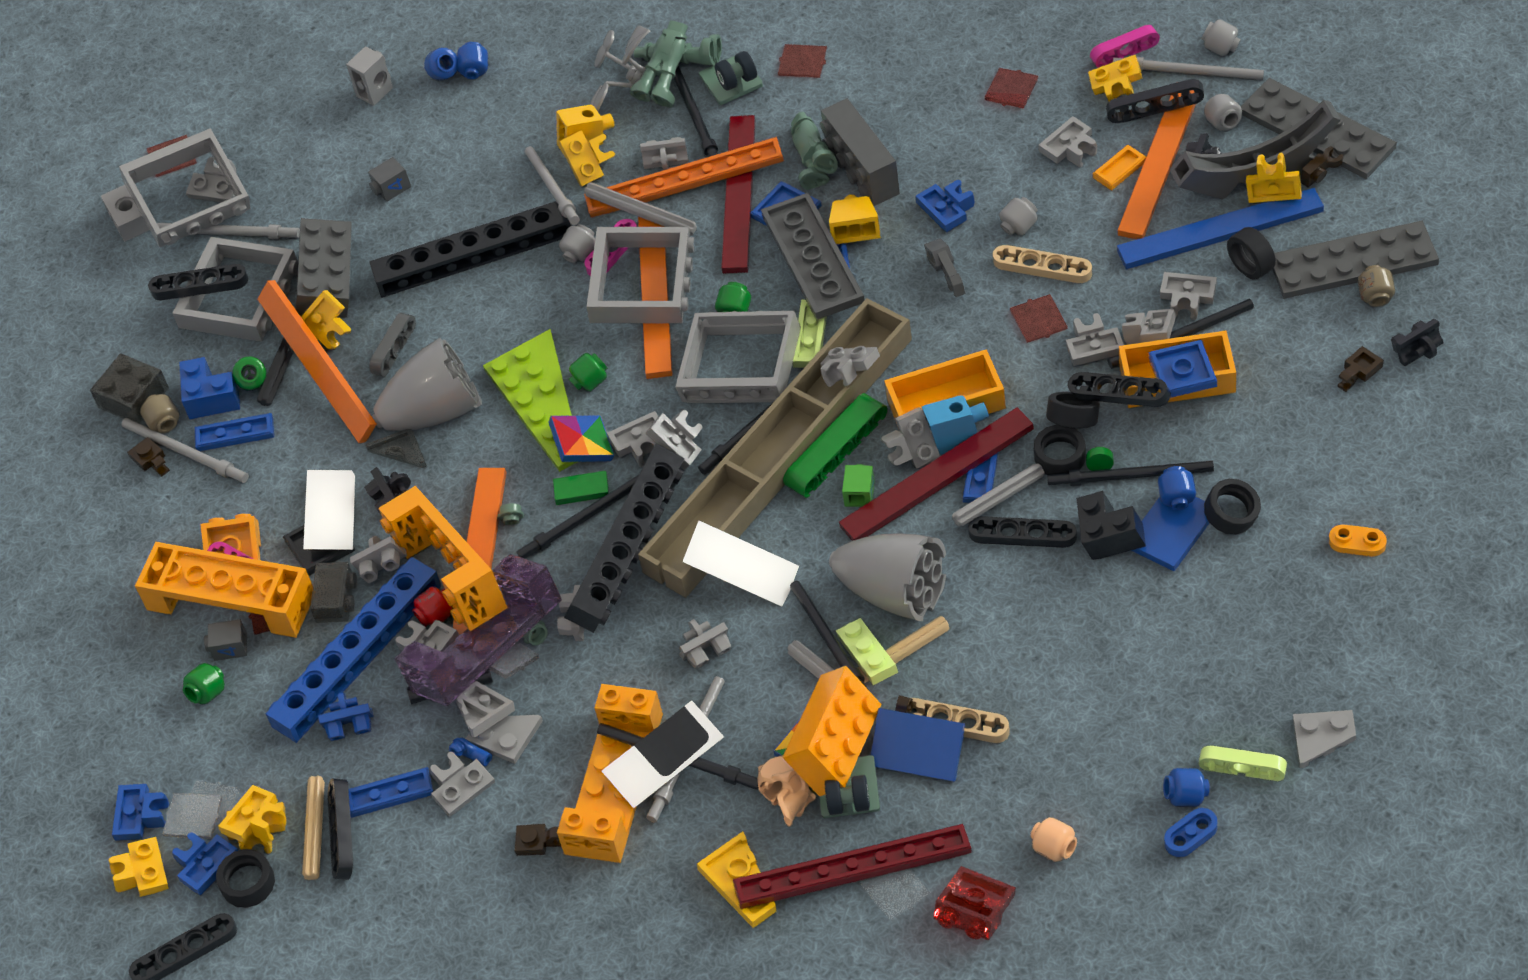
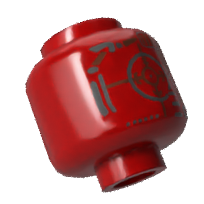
[412,587,453,627]

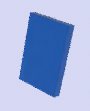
[1131,497,1209,571]
[871,708,965,781]

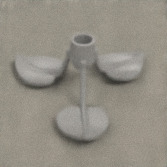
[590,25,651,111]

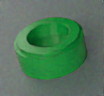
[1086,447,1114,471]

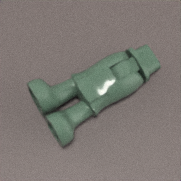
[630,20,688,108]
[634,34,722,66]
[791,112,838,190]

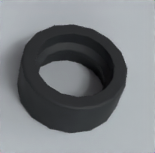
[1227,227,1276,280]
[1046,392,1100,428]
[1034,424,1086,475]
[1204,478,1261,535]
[216,849,275,908]

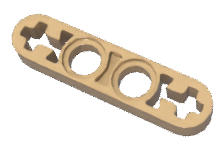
[993,245,1092,283]
[910,698,1010,743]

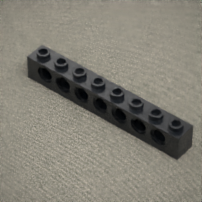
[369,201,572,298]
[564,444,685,633]

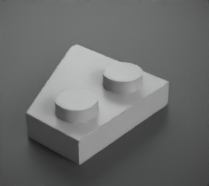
[455,681,515,738]
[1293,710,1356,768]
[466,715,543,764]

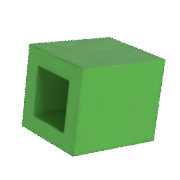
[842,464,875,507]

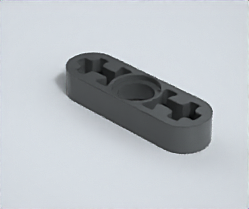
[369,313,416,377]

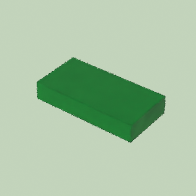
[553,471,609,505]

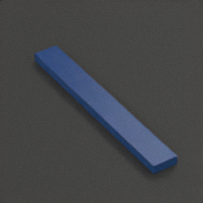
[1117,188,1324,269]

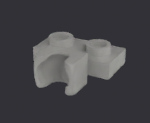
[1038,116,1097,167]
[186,157,236,202]
[1160,272,1217,320]
[1122,308,1176,344]
[1066,313,1124,366]
[820,346,880,387]
[881,407,940,469]
[645,410,702,470]
[607,411,658,467]
[395,620,460,678]
[430,752,495,817]

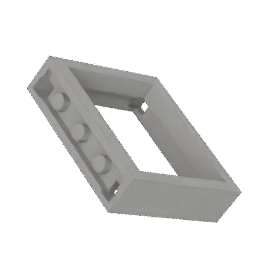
[119,128,251,248]
[586,227,695,323]
[172,237,298,342]
[675,310,801,403]

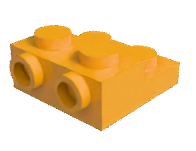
[201,514,261,560]

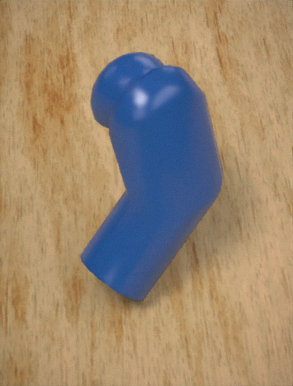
[449,737,492,767]

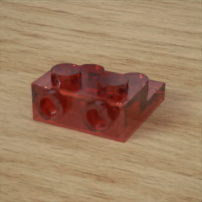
[934,866,1016,941]

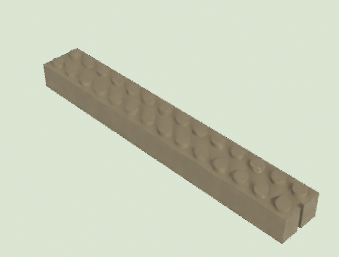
[638,298,912,598]

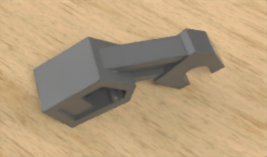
[924,238,966,297]

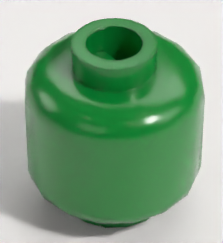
[715,282,751,312]
[569,353,608,392]
[232,356,267,391]
[183,663,225,704]

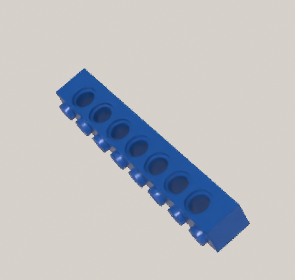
[265,557,441,743]

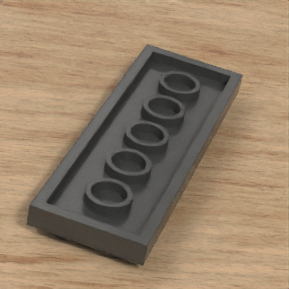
[1241,78,1397,180]
[761,193,865,320]
[1272,220,1439,299]

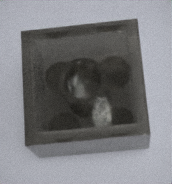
[90,353,169,424]

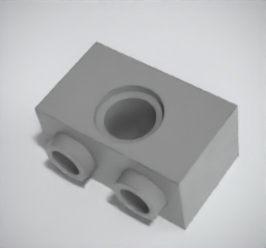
[346,46,393,106]
[101,185,149,242]

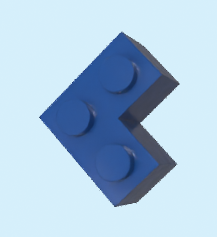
[179,357,240,420]

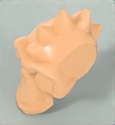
[757,755,816,827]

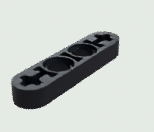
[1106,79,1204,123]
[148,264,248,301]
[1067,372,1171,407]
[968,516,1077,548]
[328,778,353,880]
[129,913,237,980]

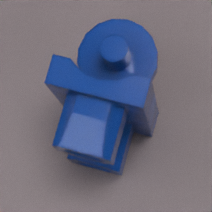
[318,692,374,741]

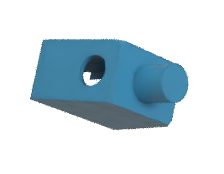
[922,395,989,456]

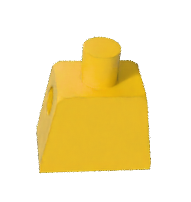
[556,105,615,156]
[829,195,881,244]

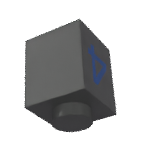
[368,157,411,202]
[204,619,247,661]

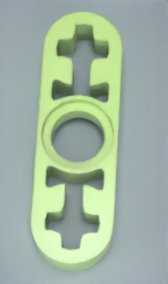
[1199,746,1287,781]

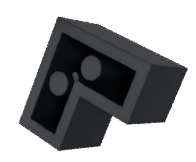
[1076,491,1146,560]

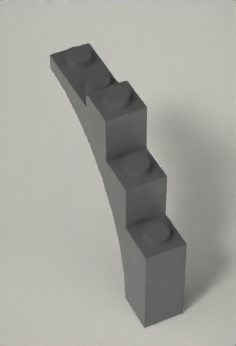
[1170,100,1341,199]

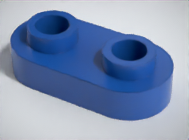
[1164,808,1217,857]

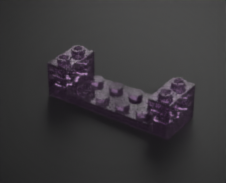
[395,554,562,706]

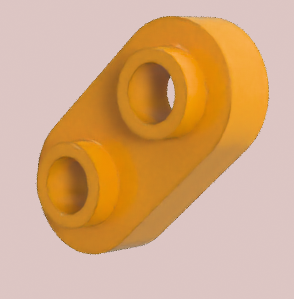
[1329,525,1387,557]

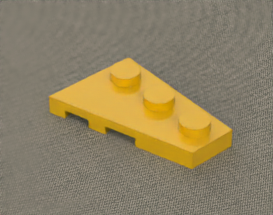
[697,831,776,928]

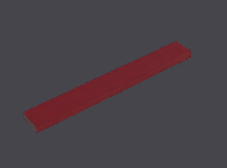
[722,115,756,274]
[839,407,1034,541]
[733,824,971,910]

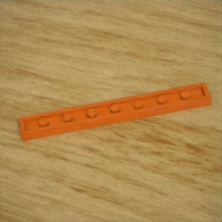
[1118,82,1196,239]
[584,137,784,217]
[638,216,673,379]
[257,280,377,443]
[450,468,506,653]

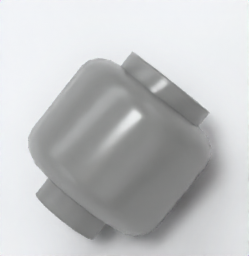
[1202,19,1241,56]
[1204,94,1242,131]
[999,197,1038,235]
[559,224,595,264]

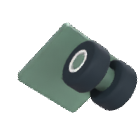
[699,51,763,105]
[820,755,880,818]

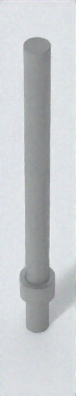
[1113,57,1264,80]
[525,146,580,225]
[157,223,300,240]
[121,418,249,483]
[646,676,725,823]

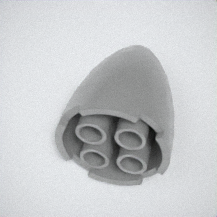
[372,338,482,431]
[829,533,946,621]

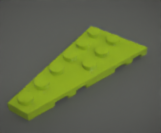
[483,329,577,472]

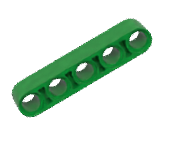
[783,393,888,498]

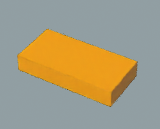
[1093,145,1146,191]

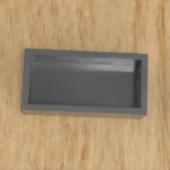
[820,98,900,206]
[296,218,352,318]

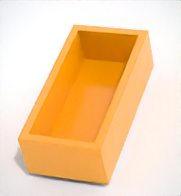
[1119,331,1236,408]
[884,349,1006,426]
[782,666,882,797]

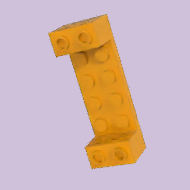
[378,486,508,631]
[135,542,316,638]
[557,684,663,863]

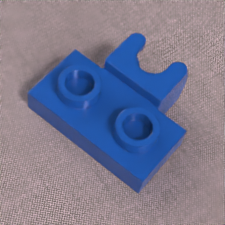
[915,180,975,232]
[112,784,169,841]
[172,832,238,896]

